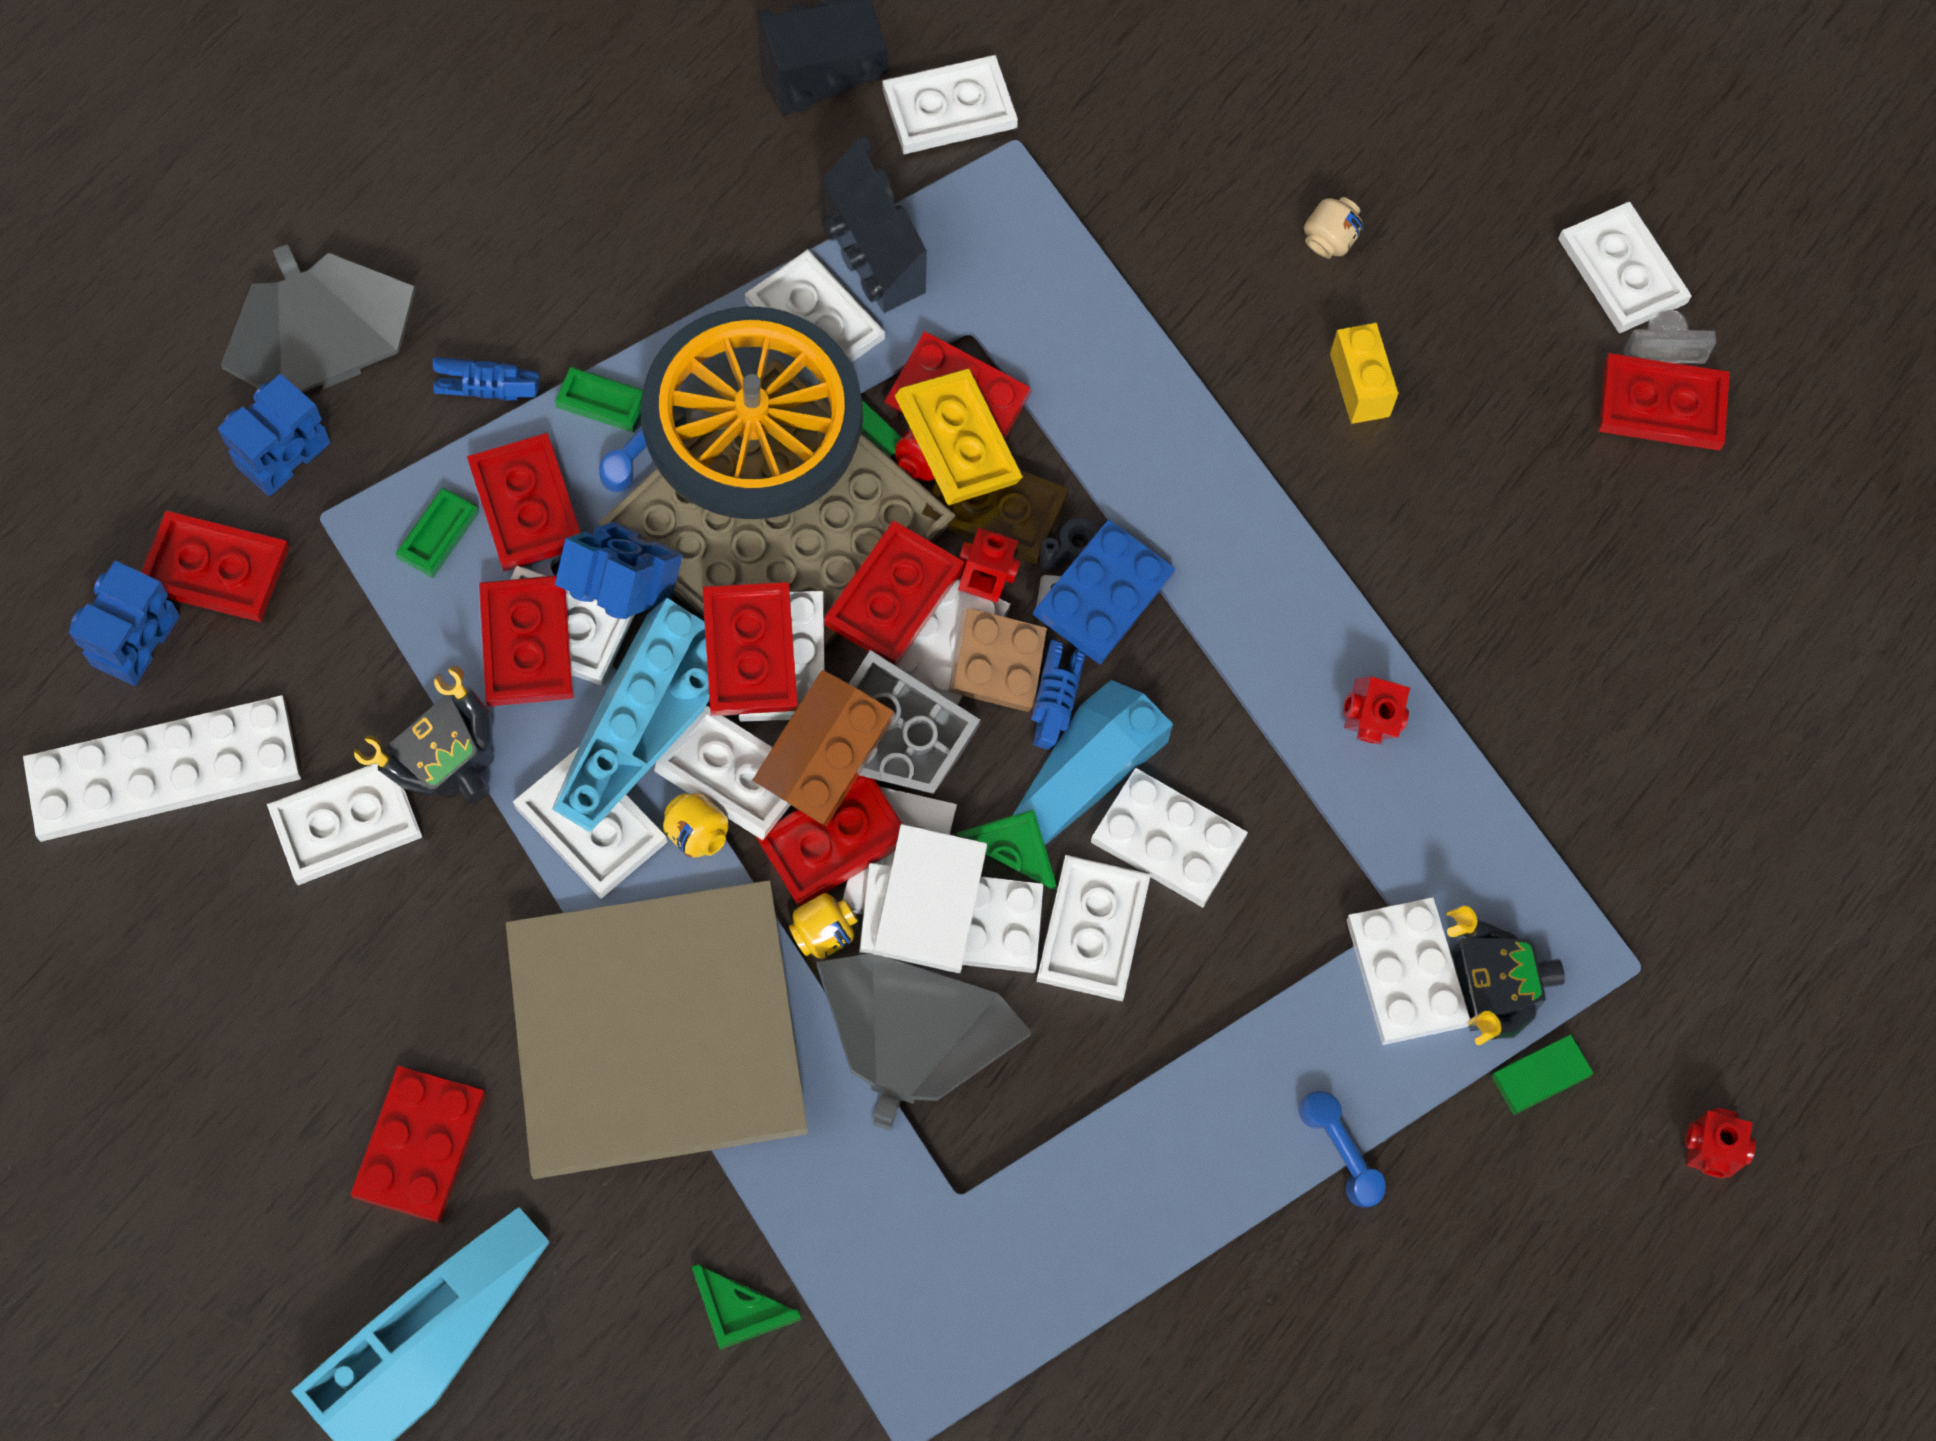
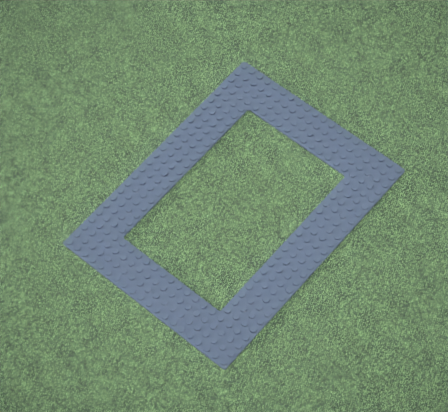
[320,140,1641,1441]

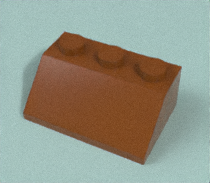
[752,670,896,827]

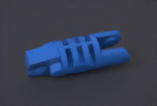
[433,357,540,400]
[1031,640,1086,750]

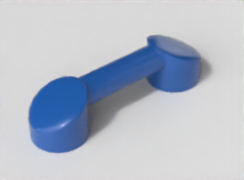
[599,405,687,492]
[1299,1091,1386,1208]

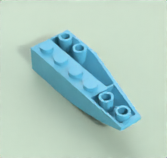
[552,598,709,832]
[291,1207,550,1441]

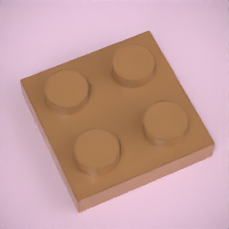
[948,607,1047,712]

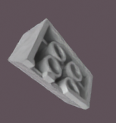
[849,650,980,794]

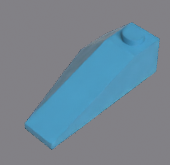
[1013,680,1173,845]

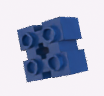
[217,373,330,497]
[555,521,683,619]
[69,561,180,687]

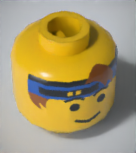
[663,793,728,858]
[789,893,858,959]

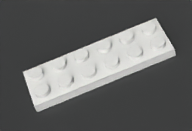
[23,695,301,842]

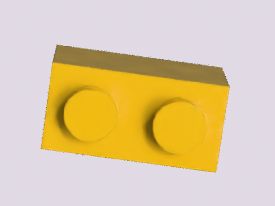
[1330,323,1398,424]

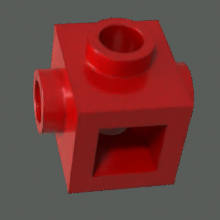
[958,528,1021,603]
[1343,676,1410,745]
[1685,1108,1756,1178]

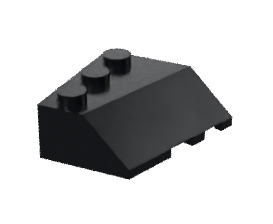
[757,0,887,117]
[821,135,927,313]

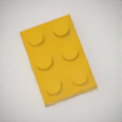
[895,369,1023,505]

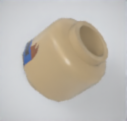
[1304,197,1364,259]

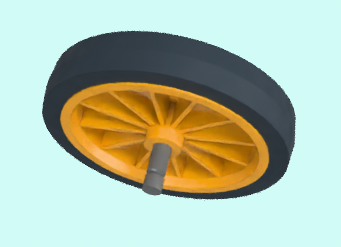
[641,306,863,519]

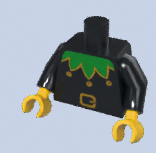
[354,666,494,804]
[1446,906,1565,1045]

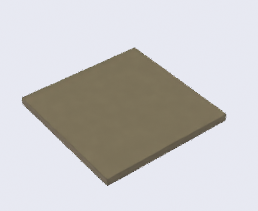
[506,881,808,1179]

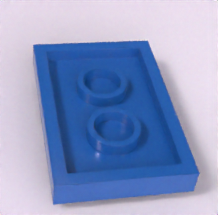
[1033,519,1176,665]

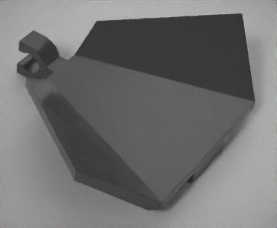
[221,244,415,393]
[817,953,1031,1131]

